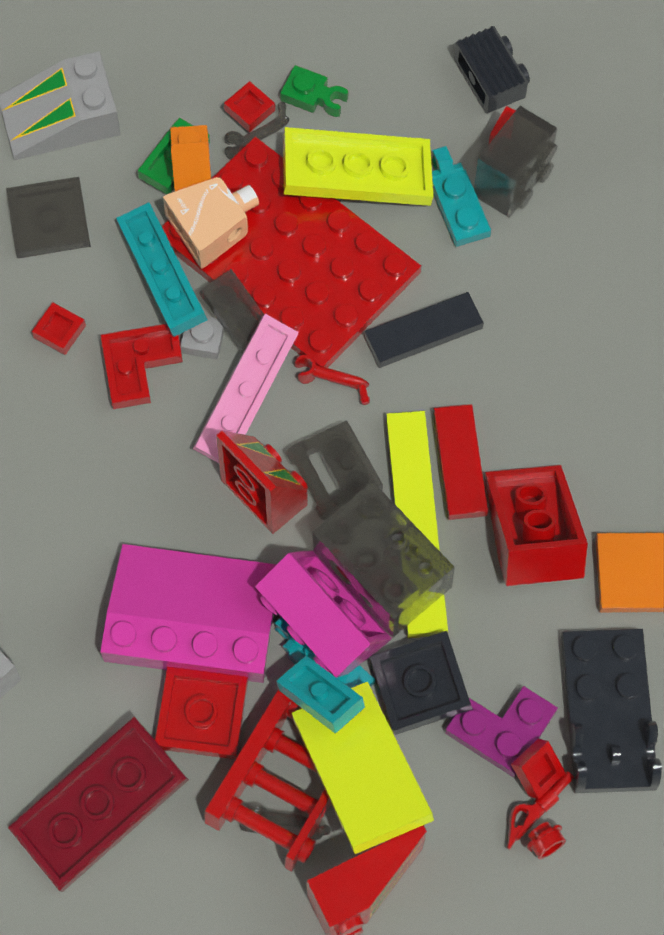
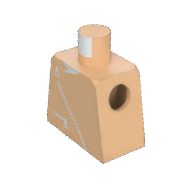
[163,177,259,269]

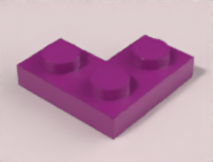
[445,686,558,778]

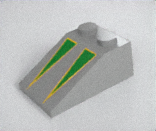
[0,51,121,160]

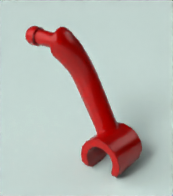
[295,355,370,405]

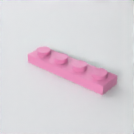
[193,314,299,463]

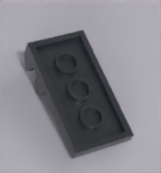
[561,629,662,793]

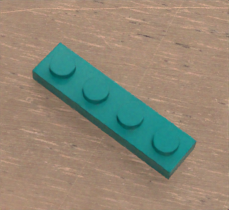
[116,202,208,337]

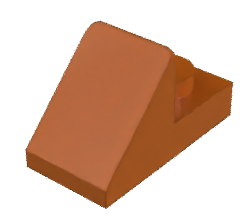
[170,125,211,191]

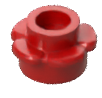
[527,822,566,860]

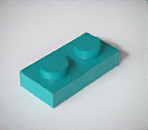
[277,655,365,734]

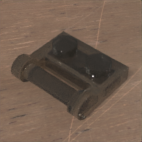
[285,420,383,520]

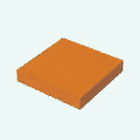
[596,533,664,613]

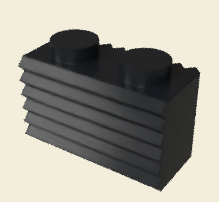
[454,26,530,114]

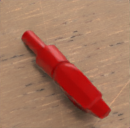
[507,771,574,851]

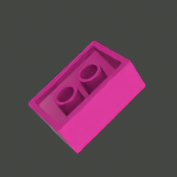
[255,550,392,678]

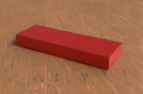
[433,404,488,520]

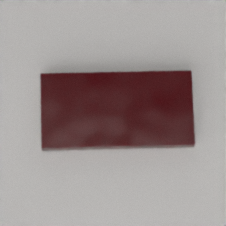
[8,717,189,892]

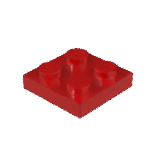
[155,666,248,760]

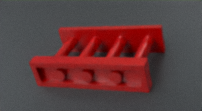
[205,689,331,872]

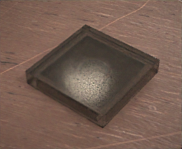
[6,177,91,259]

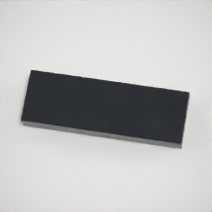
[364,292,484,368]

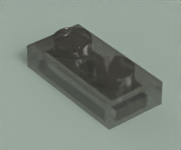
[198,269,264,354]

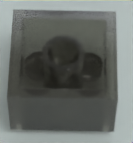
[474,105,558,218]

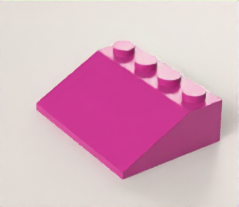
[100,544,277,683]

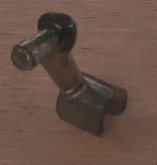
[224,102,290,160]
[239,806,331,840]

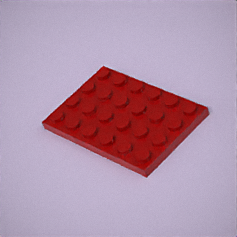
[162,136,422,368]

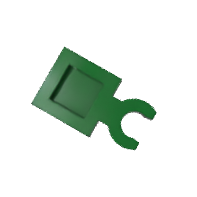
[280,65,348,117]

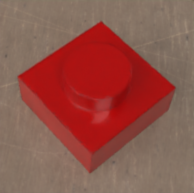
[224,81,275,133]
[32,302,86,355]
[511,739,566,799]

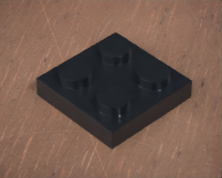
[370,631,473,735]

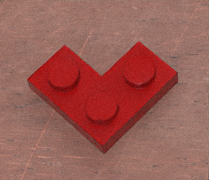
[101,324,183,409]

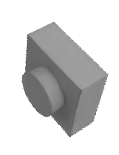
[180,316,226,360]

